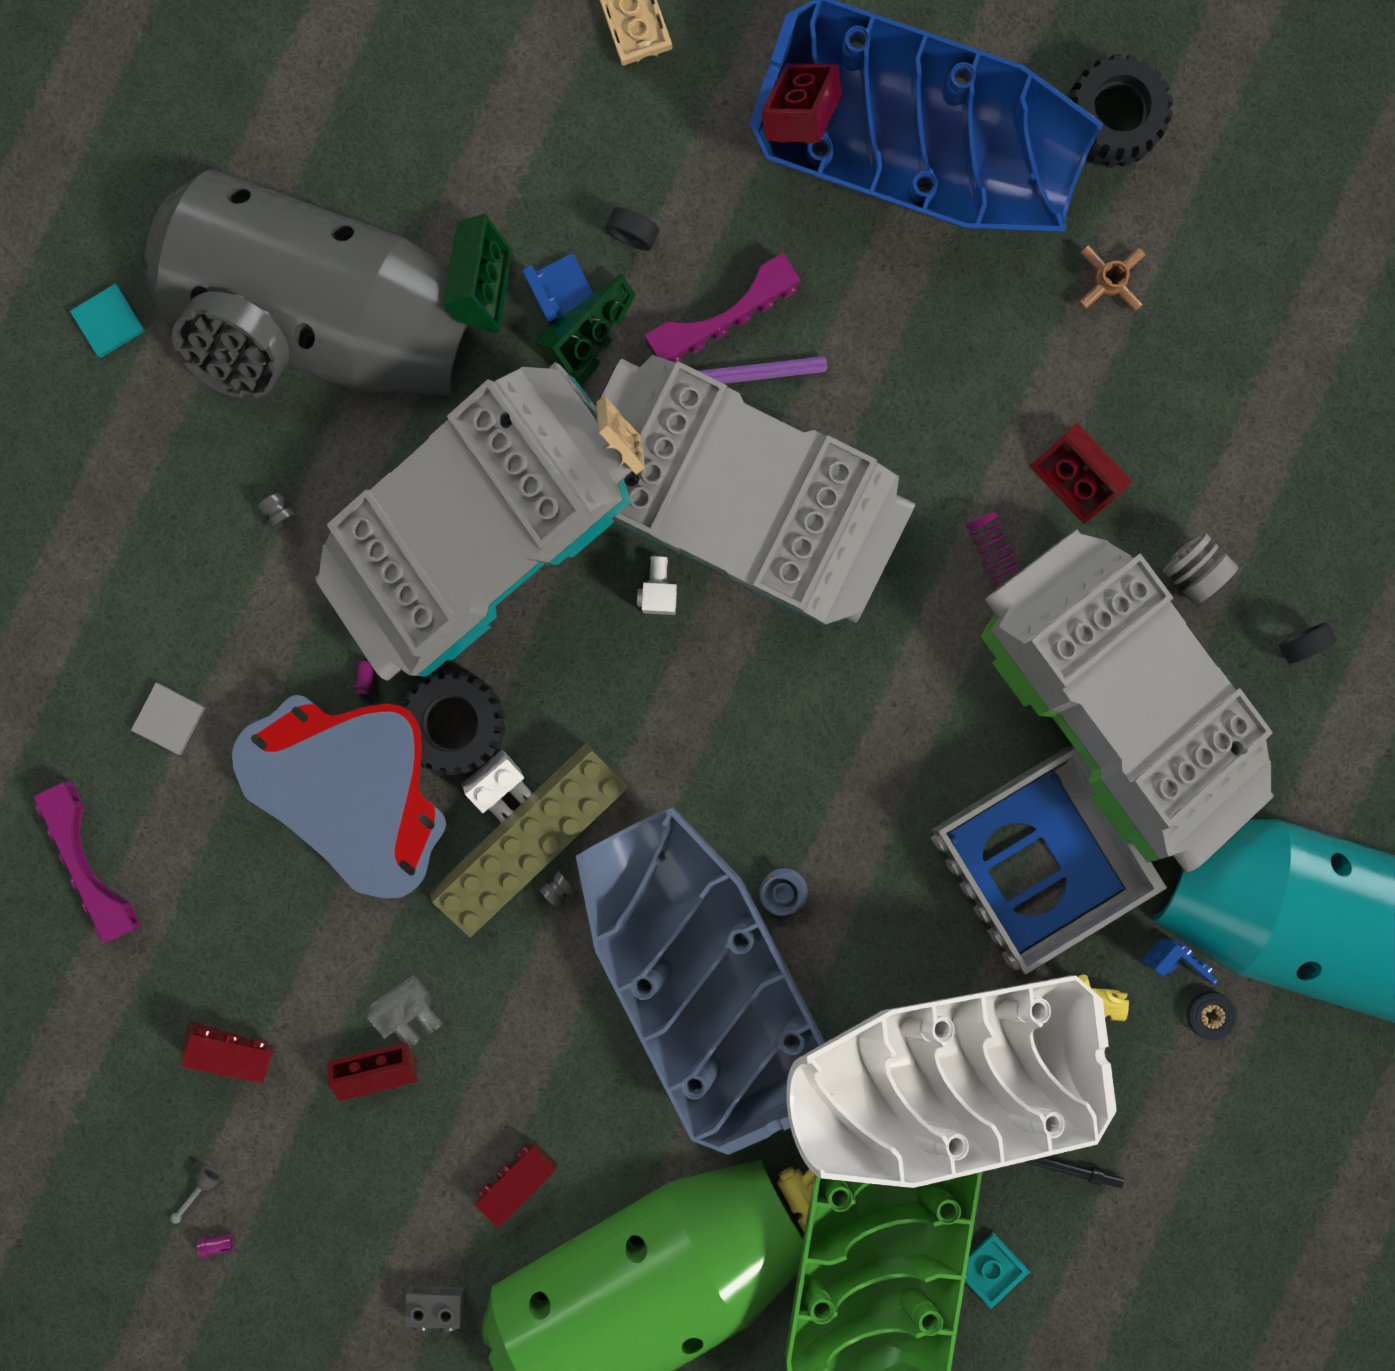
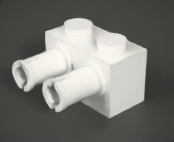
[637,556,677,615]
[461,749,533,823]

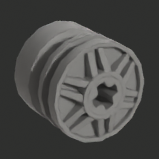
[1163,533,1238,605]

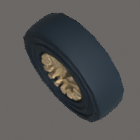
[1186,991,1237,1041]

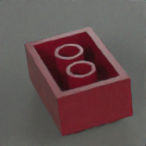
[761,63,842,144]

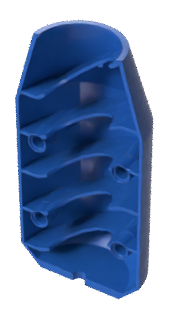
[750,0,1103,232]

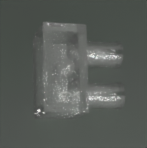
[368,975,442,1048]

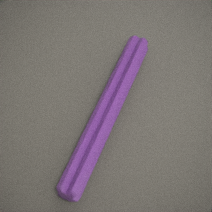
[699,356,827,384]

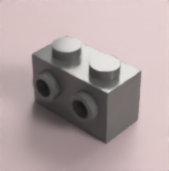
[405,1286,464,1332]

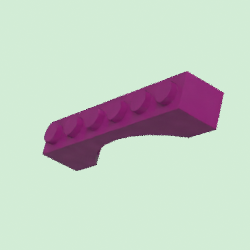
[645,252,800,363]
[34,781,141,943]

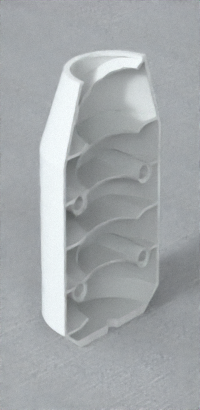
[786,976,1117,1188]

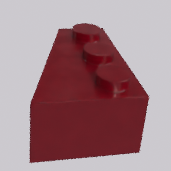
[181,1021,273,1084]

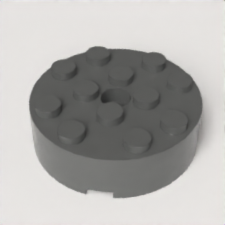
[172,291,290,398]

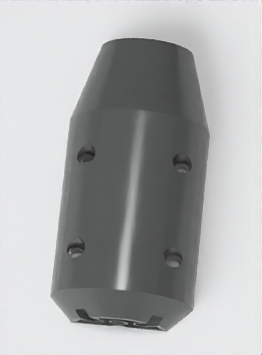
[144,169,467,396]

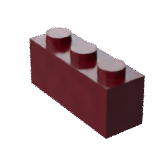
[328,1042,418,1101]
[475,1141,557,1228]

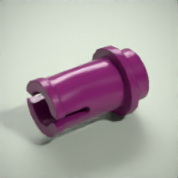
[353,661,375,695]
[197,1233,234,1259]

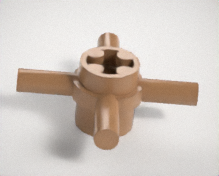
[1078,245,1145,312]

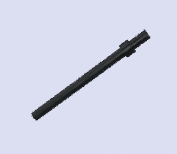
[1024,1157,1124,1189]

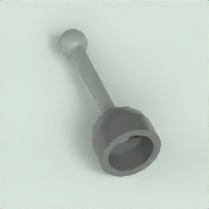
[170,1166,221,1224]

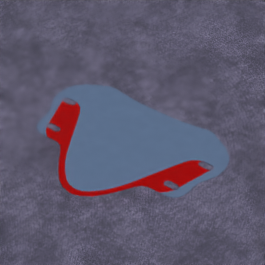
[232,695,446,899]

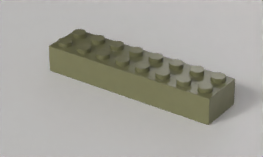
[430,742,628,938]

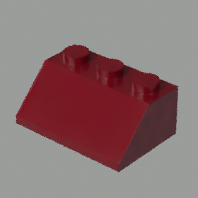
[1030,423,1132,524]

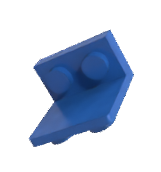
[522,254,593,326]
[1141,937,1218,984]

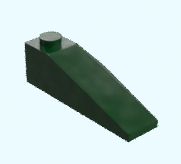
[534,274,635,386]

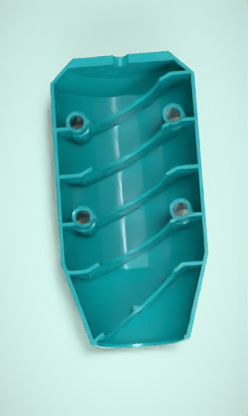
[1153,819,1395,1023]

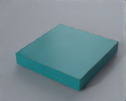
[70,283,146,358]
[965,1231,1030,1309]

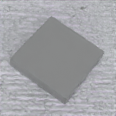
[131,683,206,755]

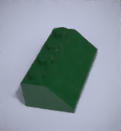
[442,213,513,333]

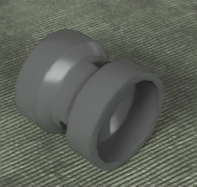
[257,493,295,530]
[539,870,577,908]

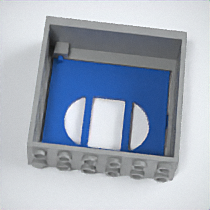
[931,746,1167,975]

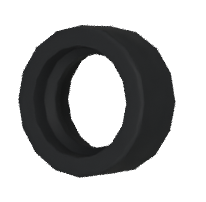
[605,207,660,251]
[1279,623,1337,664]

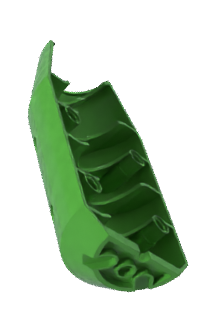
[482,1159,803,1371]
[785,1172,982,1371]

